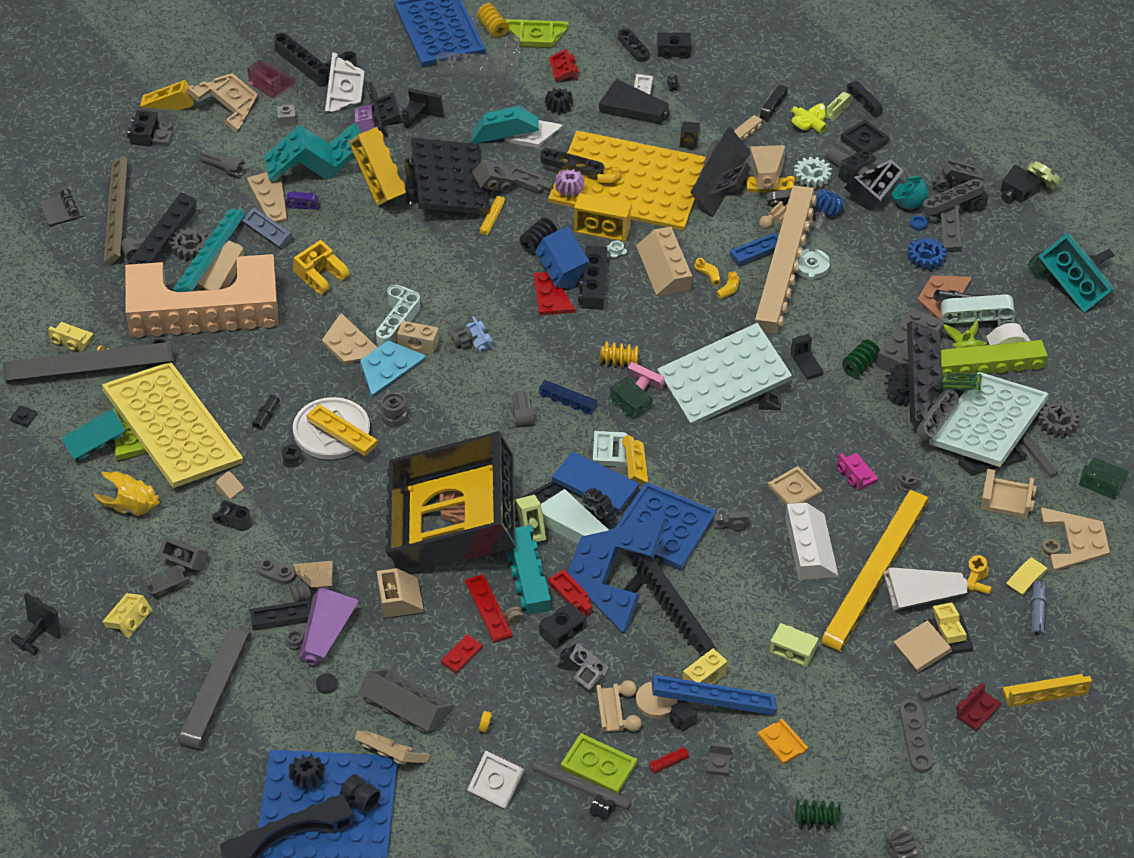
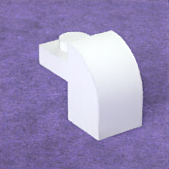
[986,323,1030,345]

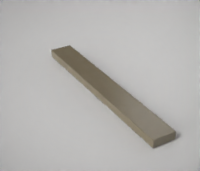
[104,156,127,265]

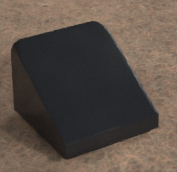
[758,391,781,410]

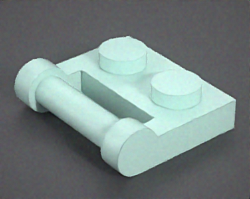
[593,431,628,468]

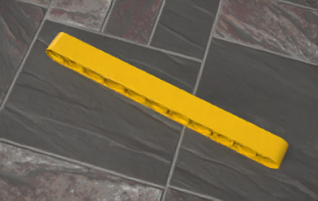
[821,490,929,652]

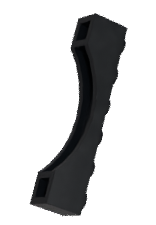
[128,192,197,265]
[219,794,354,858]

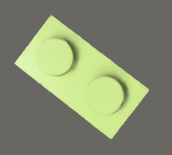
[515,495,546,542]
[769,623,819,667]

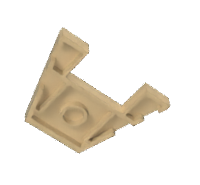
[186,73,258,132]
[1040,508,1110,572]

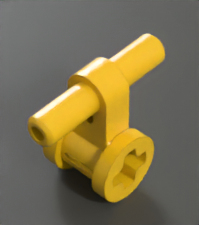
[966,555,992,595]

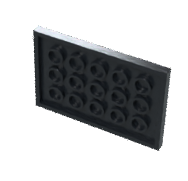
[410,138,489,215]

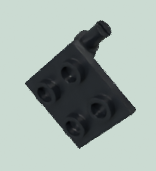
[401,88,444,128]
[11,593,61,655]

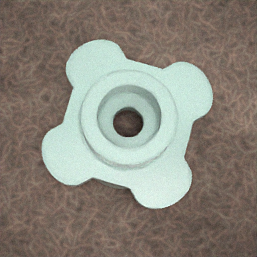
[606,241,627,258]

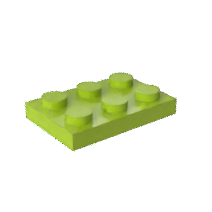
[560,733,637,794]

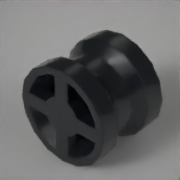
[282,444,302,468]
[590,794,615,821]

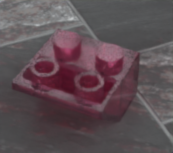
[247,60,296,98]

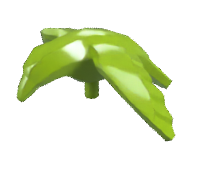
[943,321,987,348]

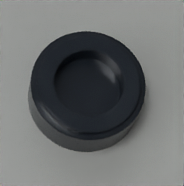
[316,673,337,694]

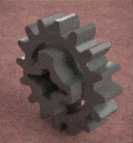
[170,227,209,260]
[1037,400,1080,437]

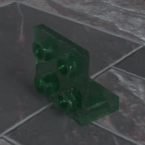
[1079,457,1129,500]

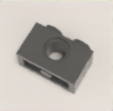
[472,160,516,192]
[158,536,209,570]

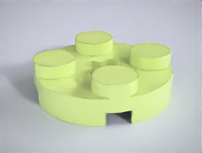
[1027,161,1061,190]

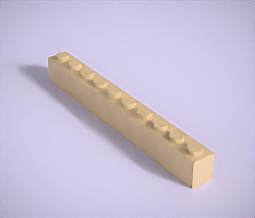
[755,186,817,334]

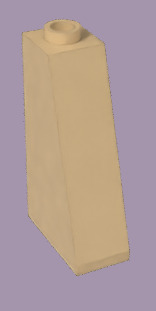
[750,145,785,189]
[192,240,244,292]

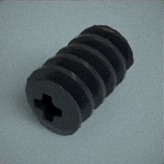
[520,217,557,255]

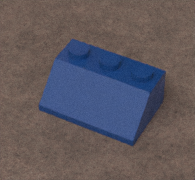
[535,227,590,289]

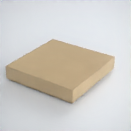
[767,466,823,505]
[894,620,952,673]

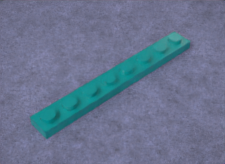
[173,208,245,292]

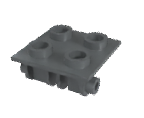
[39,187,84,226]

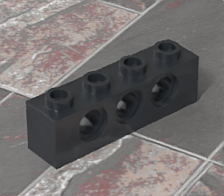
[578,246,607,310]

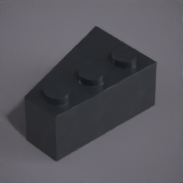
[844,159,904,211]

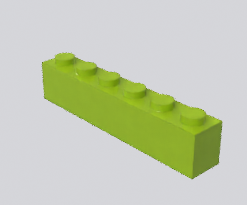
[941,340,1048,379]

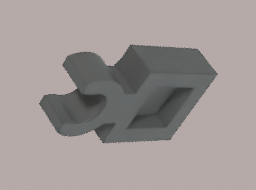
[151,122,173,146]
[713,511,749,531]

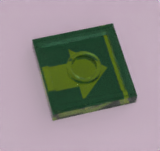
[942,373,982,390]

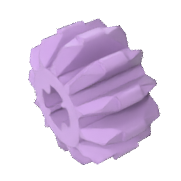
[555,169,585,197]

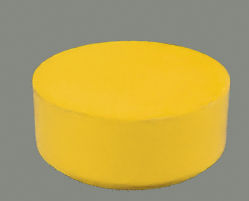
[478,711,492,733]

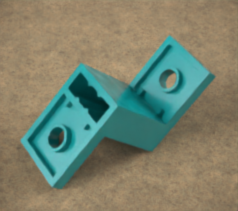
[264,123,361,182]

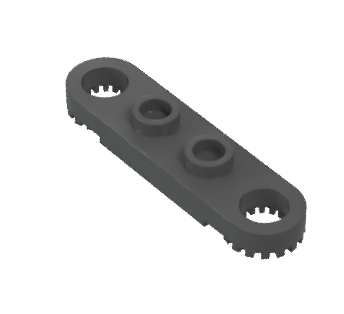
[899,699,933,773]

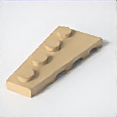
[247,172,287,224]

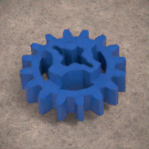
[907,237,947,270]

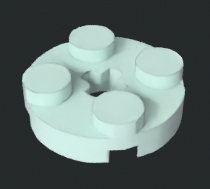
[796,249,830,280]

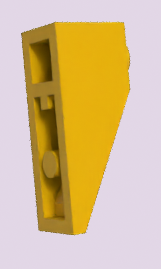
[140,80,195,110]

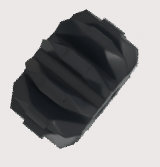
[545,88,573,115]
[288,754,325,791]

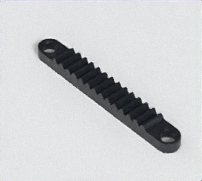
[626,551,716,657]

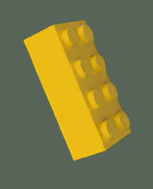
[348,127,406,206]

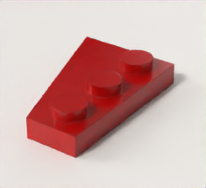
[533,272,576,316]

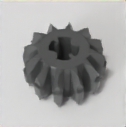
[884,826,918,858]

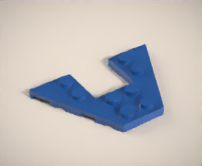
[568,518,667,633]

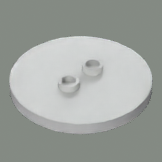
[293,397,370,460]

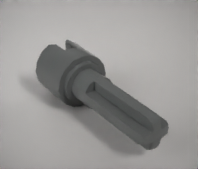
[200,152,246,178]

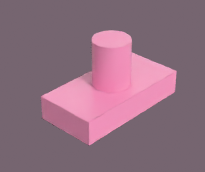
[628,362,665,394]

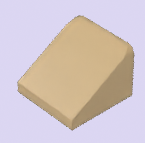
[216,471,244,500]

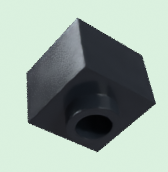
[669,700,697,732]

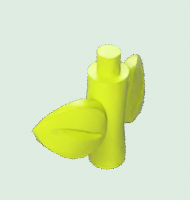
[791,103,828,134]

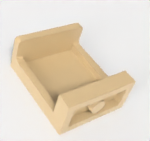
[980,469,1037,518]

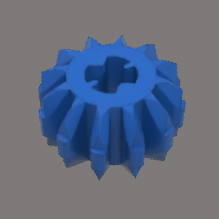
[814,190,844,216]

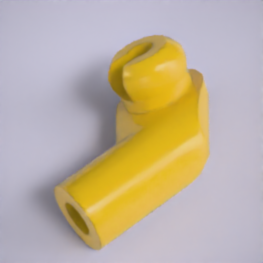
[598,167,621,183]

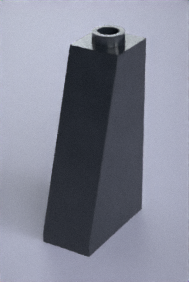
[599,79,670,124]

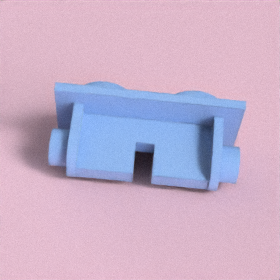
[466,316,494,353]

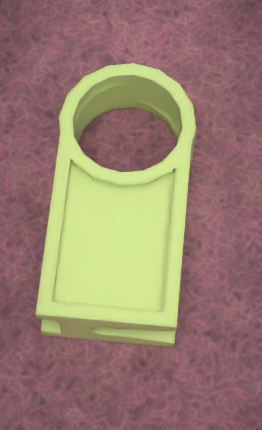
[826,92,853,121]

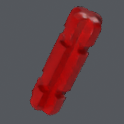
[649,747,689,774]

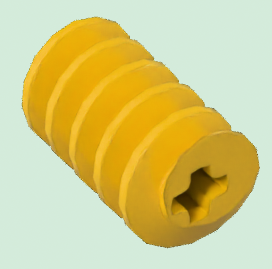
[477,3,510,38]
[599,341,639,367]

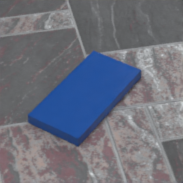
[552,452,639,513]

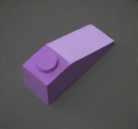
[355,105,376,133]

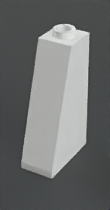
[883,568,968,611]

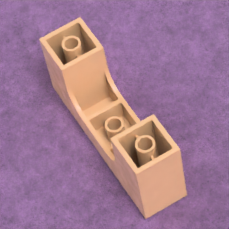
[126,254,279,338]

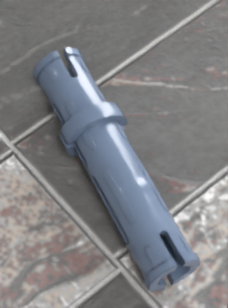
[1030,581,1047,637]

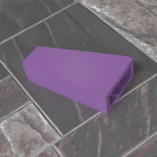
[299,587,358,665]

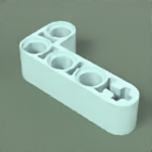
[376,285,420,347]
[941,295,1015,327]

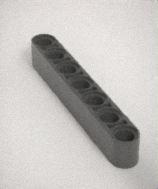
[179,627,251,750]

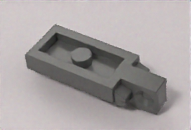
[510,165,553,195]

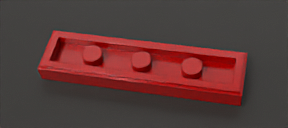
[465,574,513,643]

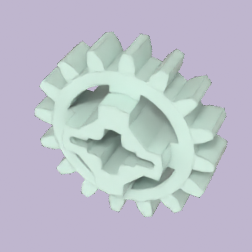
[794,157,832,189]

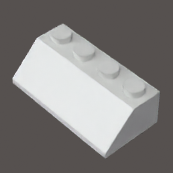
[785,503,838,580]

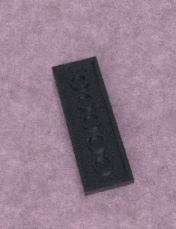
[907,321,943,429]

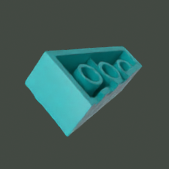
[506,525,551,615]

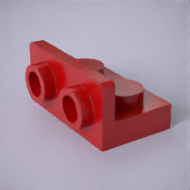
[549,48,580,83]

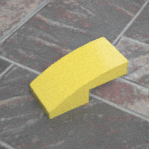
[1006,557,1048,596]
[933,603,966,644]

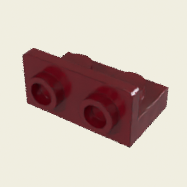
[956,682,1001,732]

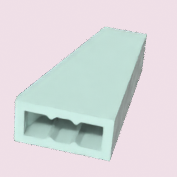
[541,489,608,544]

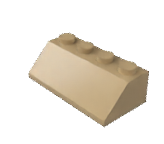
[636,227,692,296]

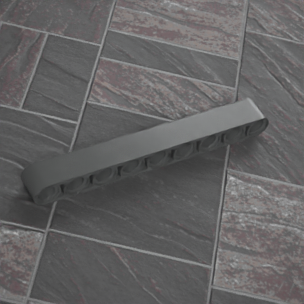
[3,343,174,382]

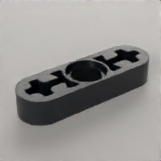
[618,28,649,62]
[847,81,883,117]
[760,84,788,121]

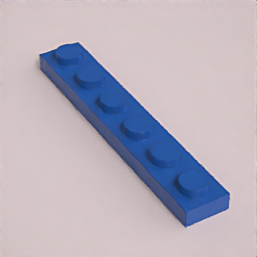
[651,675,776,715]

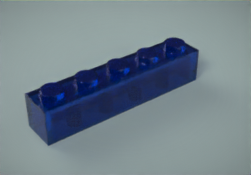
[539,380,597,415]

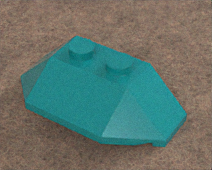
[472,105,539,144]

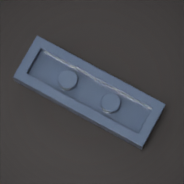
[242,207,293,249]

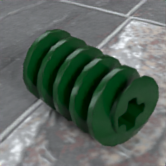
[842,339,880,378]
[795,799,841,829]

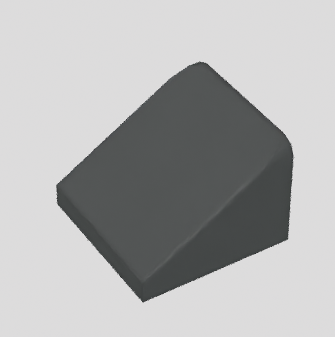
[573,662,604,692]

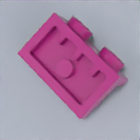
[836,453,878,491]

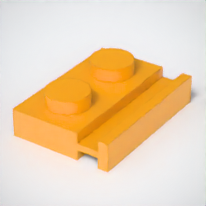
[757,719,808,765]

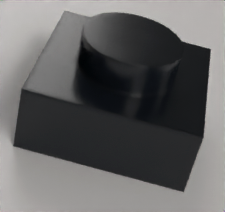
[10,405,37,427]

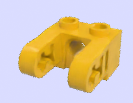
[292,240,350,295]

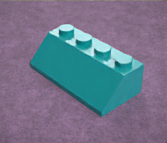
[1038,233,1115,312]

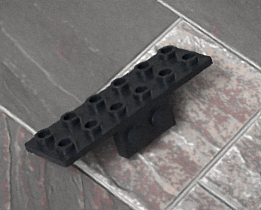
[690,127,751,217]

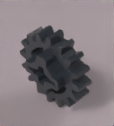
[884,363,910,404]
[582,487,618,528]

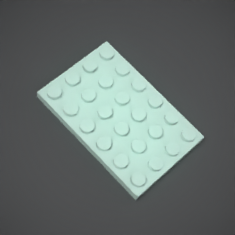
[657,323,793,426]
[929,372,1048,467]

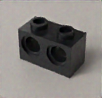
[127,110,159,147]

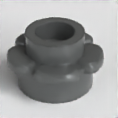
[285,630,304,649]

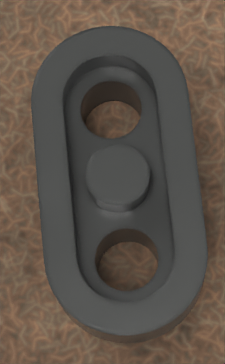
[766,190,792,206]
[257,558,295,585]

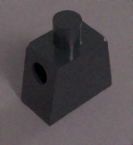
[1000,164,1043,203]

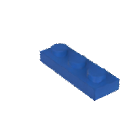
[730,232,779,266]

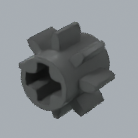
[931,170,953,191]
[450,325,473,348]

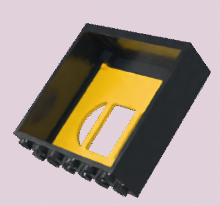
[385,431,516,574]

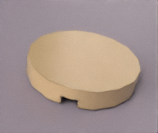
[636,682,677,719]

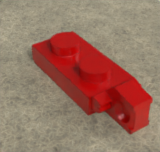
[548,570,593,617]

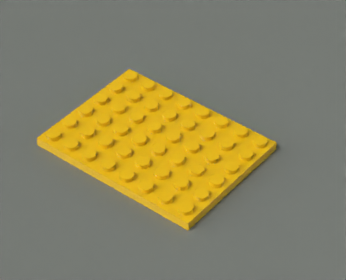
[548,131,706,231]

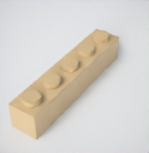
[734,115,762,141]

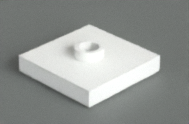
[467,751,525,809]

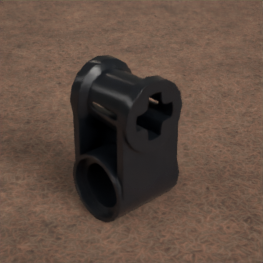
[212,500,252,531]

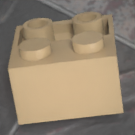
[377,568,424,618]

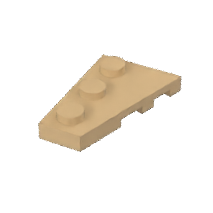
[293,561,334,589]
[355,731,430,765]

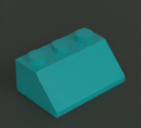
[62,408,125,460]

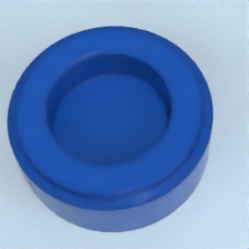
[909,215,928,231]

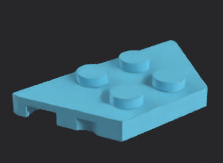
[360,341,426,397]

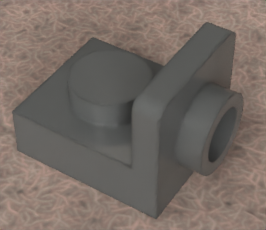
[707,742,732,776]

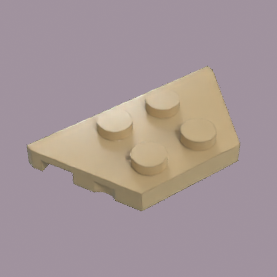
[322,314,378,365]

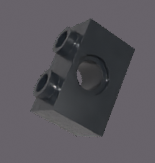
[657,33,691,58]
[539,602,586,650]

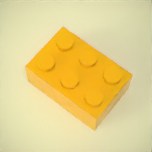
[574,193,631,242]

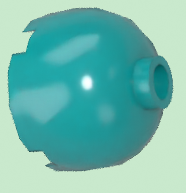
[892,176,928,209]

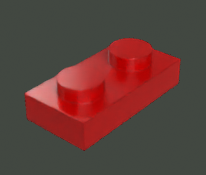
[440,634,483,674]

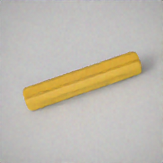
[480,196,505,235]

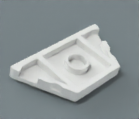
[325,53,364,113]
[504,120,562,148]

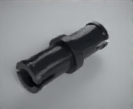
[252,394,280,430]

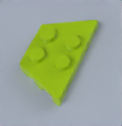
[505,19,569,47]

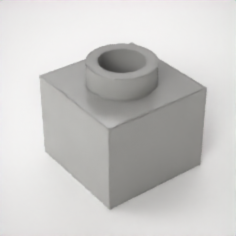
[277,105,296,127]

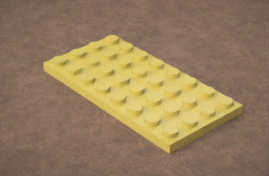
[102,362,243,488]

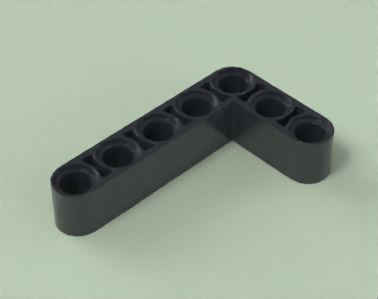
[274,33,357,87]

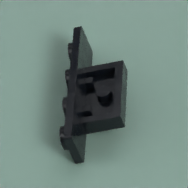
[367,82,401,138]

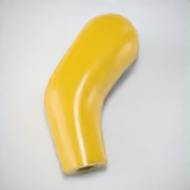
[694,258,721,286]
[716,272,740,300]

